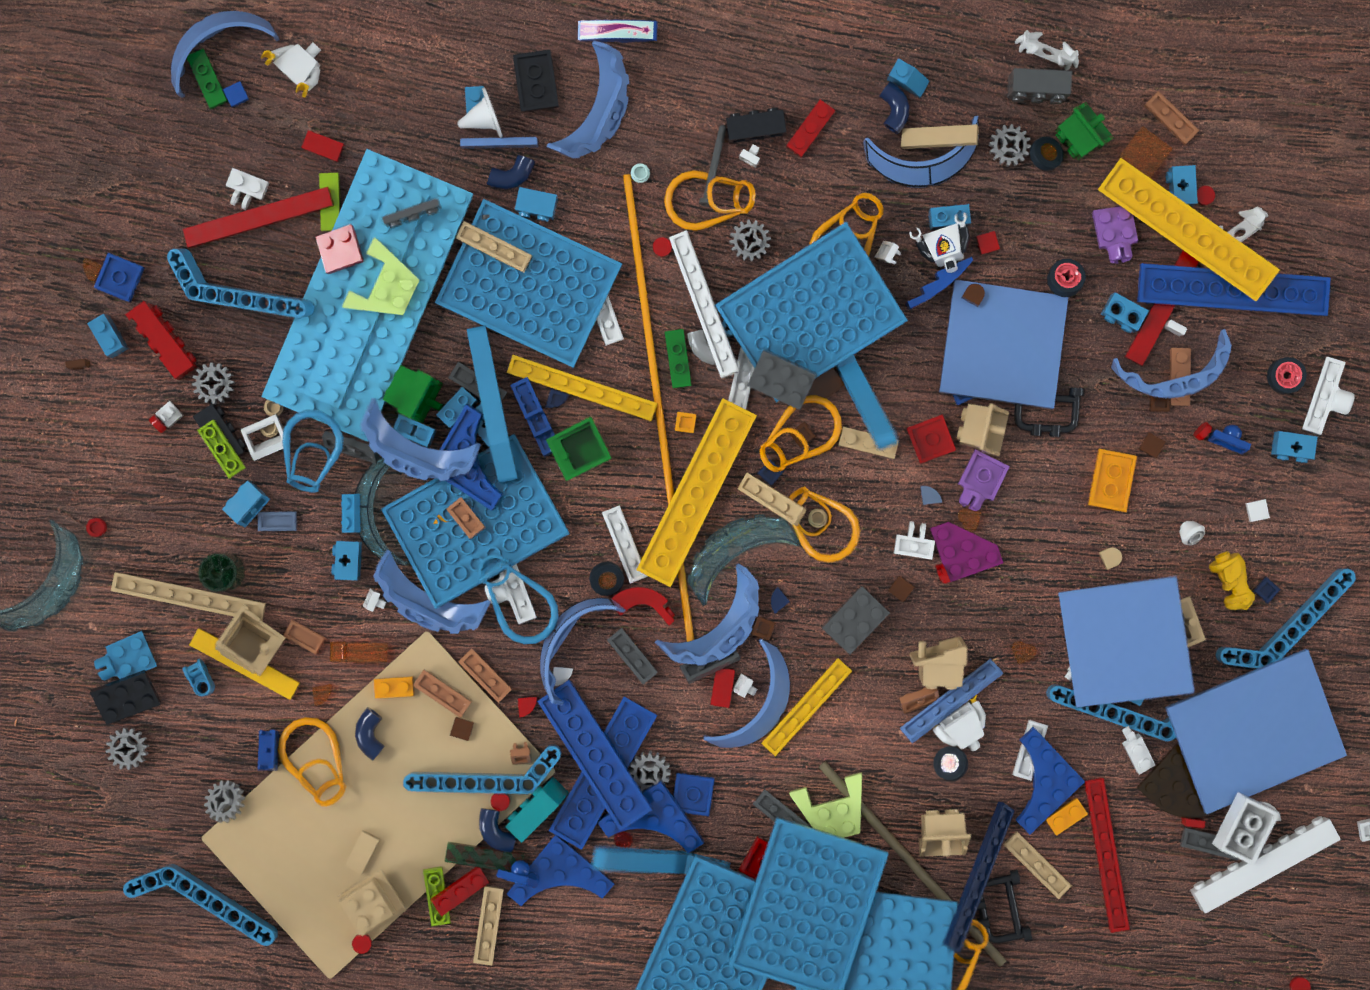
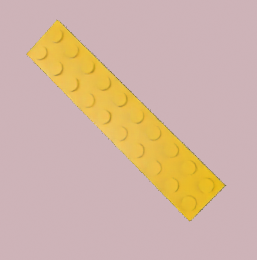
[1098,158,1280,301]
[636,398,757,587]

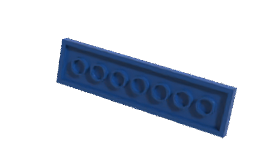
[537,680,653,831]
[549,696,657,850]

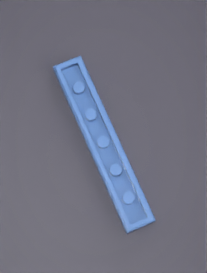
[900,658,1003,744]

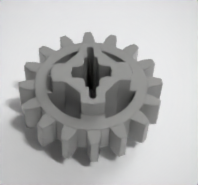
[988,124,1031,167]
[729,219,771,262]
[192,362,235,404]
[105,727,149,770]
[629,751,671,791]
[204,780,246,823]

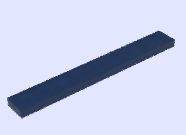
[943,802,1015,953]

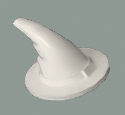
[458,87,503,138]

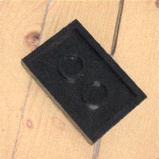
[513,49,559,113]
[90,670,161,725]

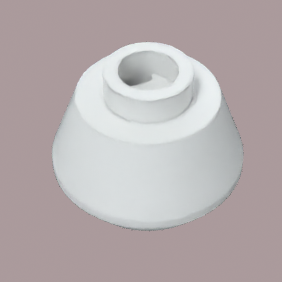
[1179,521,1205,545]

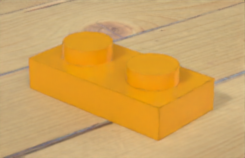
[374,676,414,698]
[1046,798,1088,836]

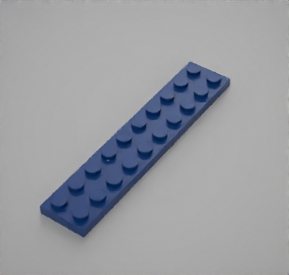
[1137,264,1331,316]

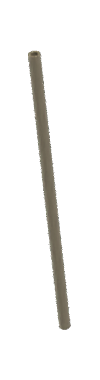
[819,761,1007,966]

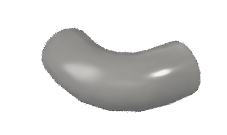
[687,330,716,365]

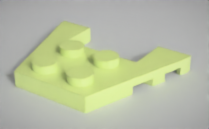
[342,238,419,315]
[789,772,862,838]

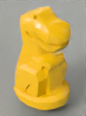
[1209,551,1255,610]

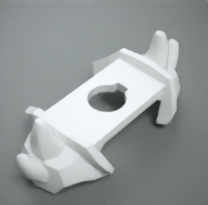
[1015,30,1079,71]
[1219,206,1268,242]

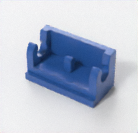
[257,730,279,771]

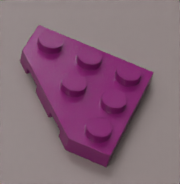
[929,522,1003,582]

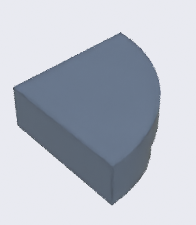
[920,486,942,505]

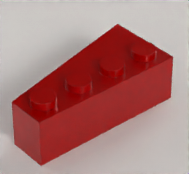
[125,301,198,380]

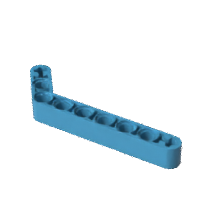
[167,248,314,318]
[467,326,518,483]
[836,355,898,451]
[1216,568,1356,668]
[1046,684,1176,741]
[403,744,562,794]
[591,847,731,874]
[123,864,278,946]

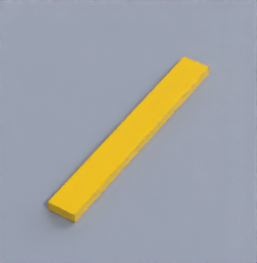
[507,355,658,422]

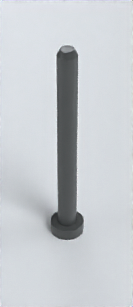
[699,125,726,207]

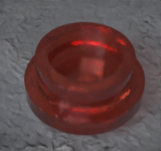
[614,832,633,848]

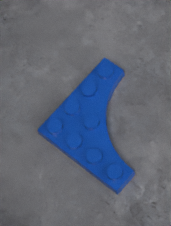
[440,404,503,511]
[1015,727,1085,835]
[597,780,704,853]
[507,835,615,906]

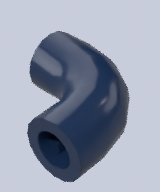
[879,81,910,135]
[487,155,535,190]
[355,707,385,761]
[479,808,515,853]

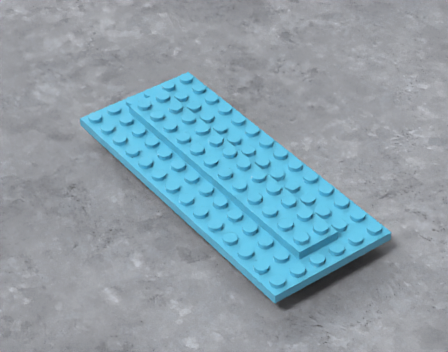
[261,149,474,442]

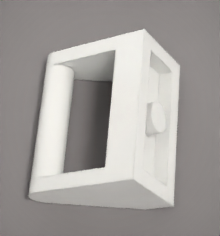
[241,414,284,461]

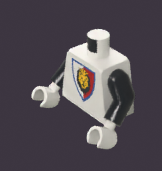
[909,213,970,273]

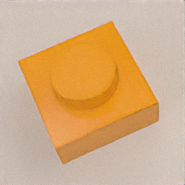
[675,412,696,434]

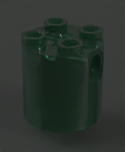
[198,553,245,592]

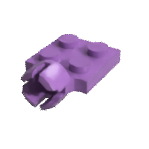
[1092,206,1138,263]
[958,449,1010,511]

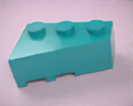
[505,777,569,843]

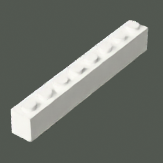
[1190,816,1341,914]

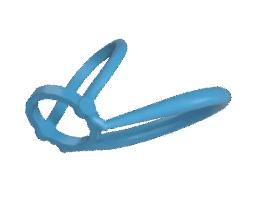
[283,410,343,493]

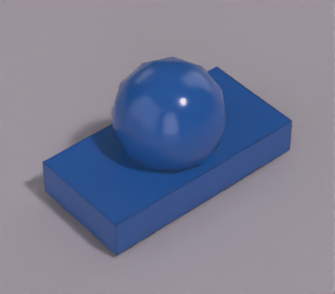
[1208,425,1251,455]
[496,860,539,888]

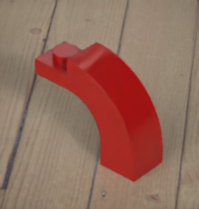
[611,587,675,625]

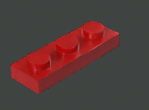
[786,100,835,158]
[430,866,489,917]

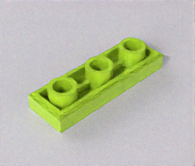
[319,173,341,232]
[197,420,246,479]
[423,866,451,926]

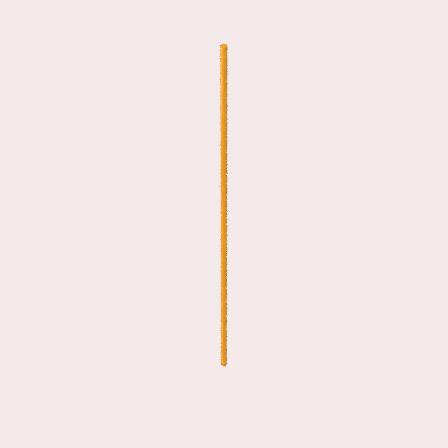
[623,174,694,642]

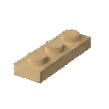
[838,427,899,459]

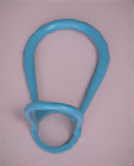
[478,555,559,644]

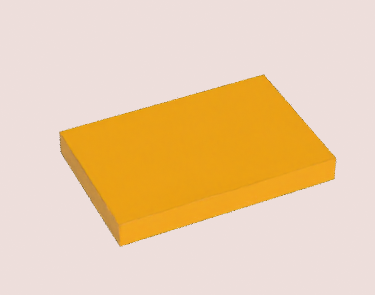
[1088,449,1137,512]

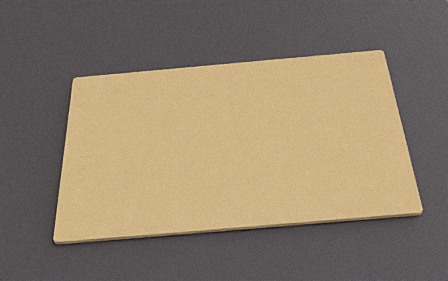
[202,631,555,979]

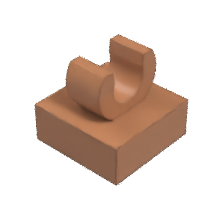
[510,742,532,765]

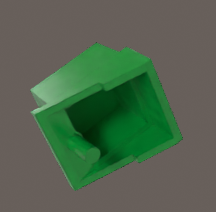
[1055,102,1114,161]
[383,365,444,424]
[546,417,612,481]

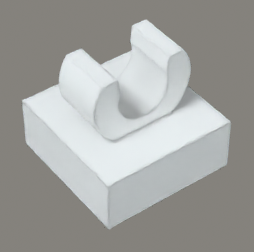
[739,144,760,168]
[875,241,901,264]
[155,401,184,428]
[363,588,386,612]
[732,673,757,698]

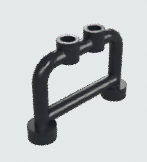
[1014,388,1085,437]
[976,869,1032,943]

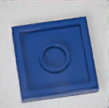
[94,253,145,303]
[673,773,715,816]

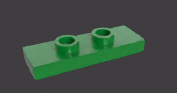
[187,48,228,109]
[665,329,691,389]

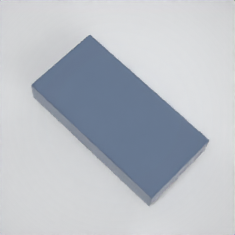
[258,512,297,531]

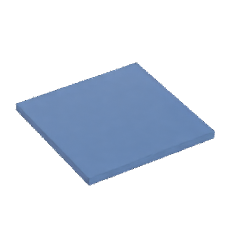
[939,280,1068,409]
[1059,576,1194,707]

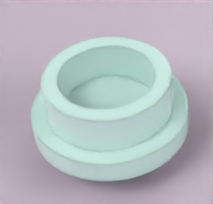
[631,163,650,183]

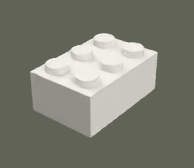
[1212,792,1280,865]

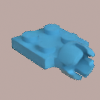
[94,631,157,680]

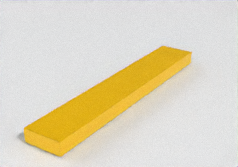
[189,628,300,700]
[761,658,852,756]

